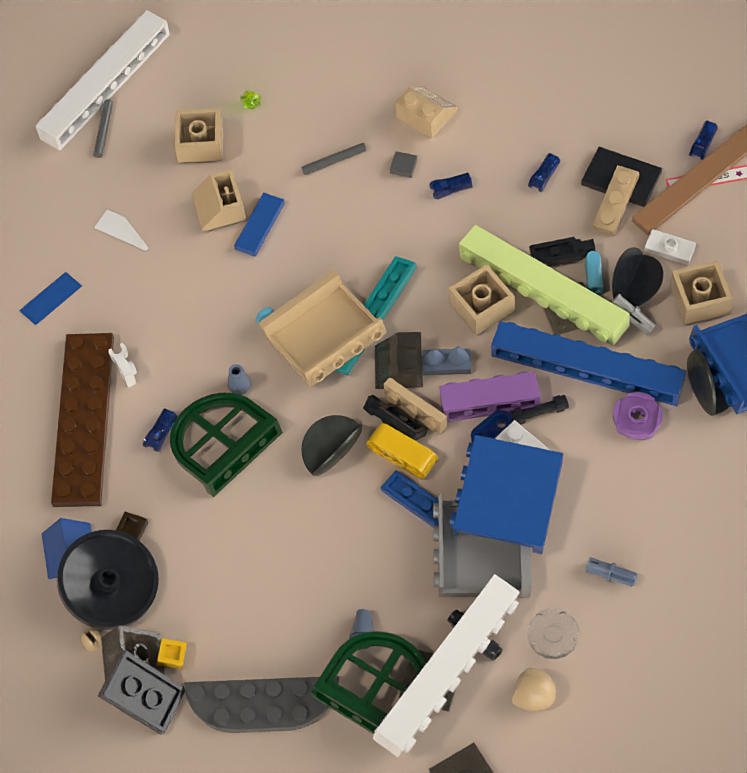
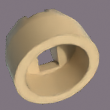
[81,628,103,651]

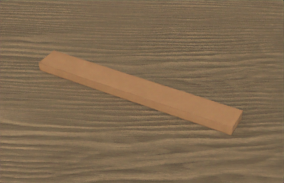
[632,125,747,235]

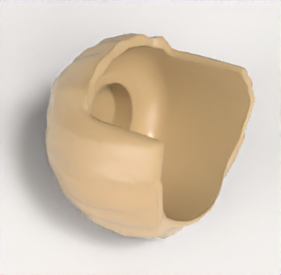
[512,668,556,711]

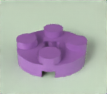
[613,392,663,440]

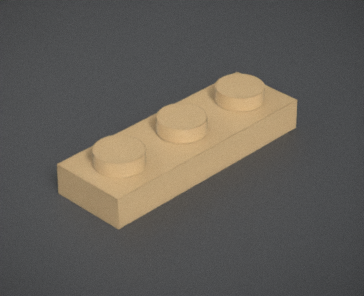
[592,165,639,236]
[384,378,447,434]

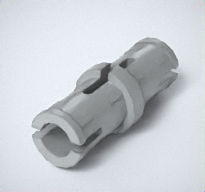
[611,293,656,335]

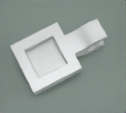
[109,343,137,388]

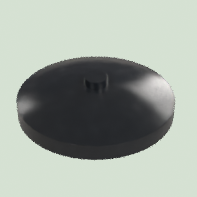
[57,530,159,630]

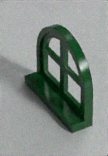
[170,392,282,498]
[311,631,427,734]

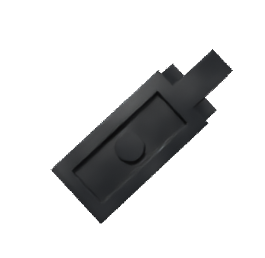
[529,236,596,267]
[363,395,428,440]

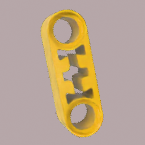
[366,423,438,479]

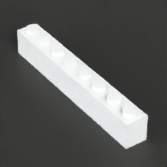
[35,10,170,151]
[372,574,520,758]

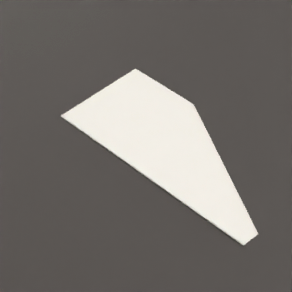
[94,209,148,251]

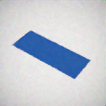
[19,272,82,325]

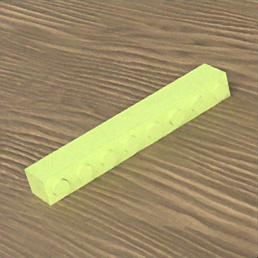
[459,225,630,346]

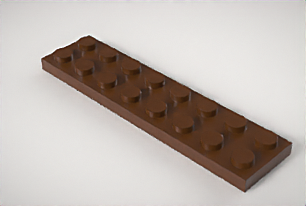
[51,333,114,507]

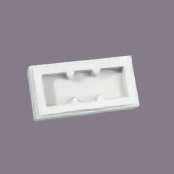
[644,229,697,266]

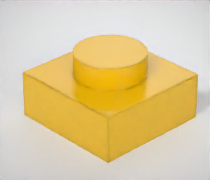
[157,638,187,670]

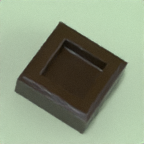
[116,512,148,541]

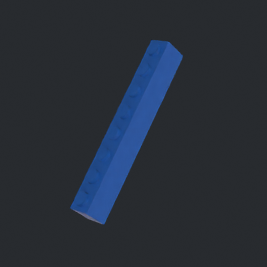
[491,321,686,407]

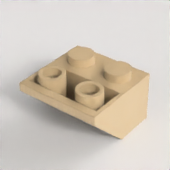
[192,169,246,232]

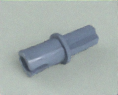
[586,557,637,587]

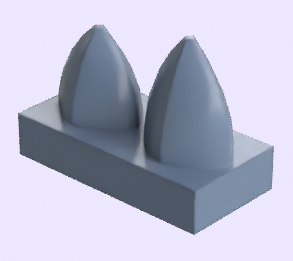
[423,346,471,375]

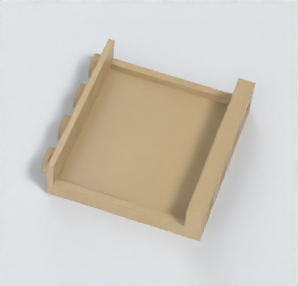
[259,270,387,388]

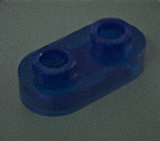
[471,410,513,443]

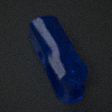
[689,121,718,160]
[528,153,560,193]
[429,172,473,199]
[143,408,177,452]

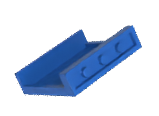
[689,314,747,414]
[450,435,564,554]

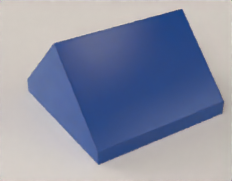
[41,518,92,579]

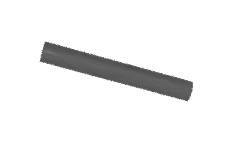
[93,99,113,158]
[301,143,366,175]

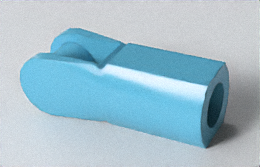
[585,251,603,295]

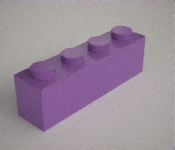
[439,371,540,422]

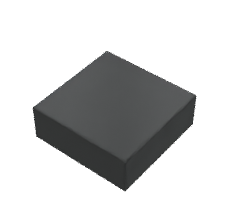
[390,151,418,178]

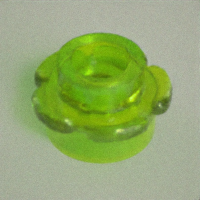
[240,90,261,109]

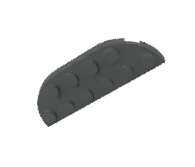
[184,676,340,733]

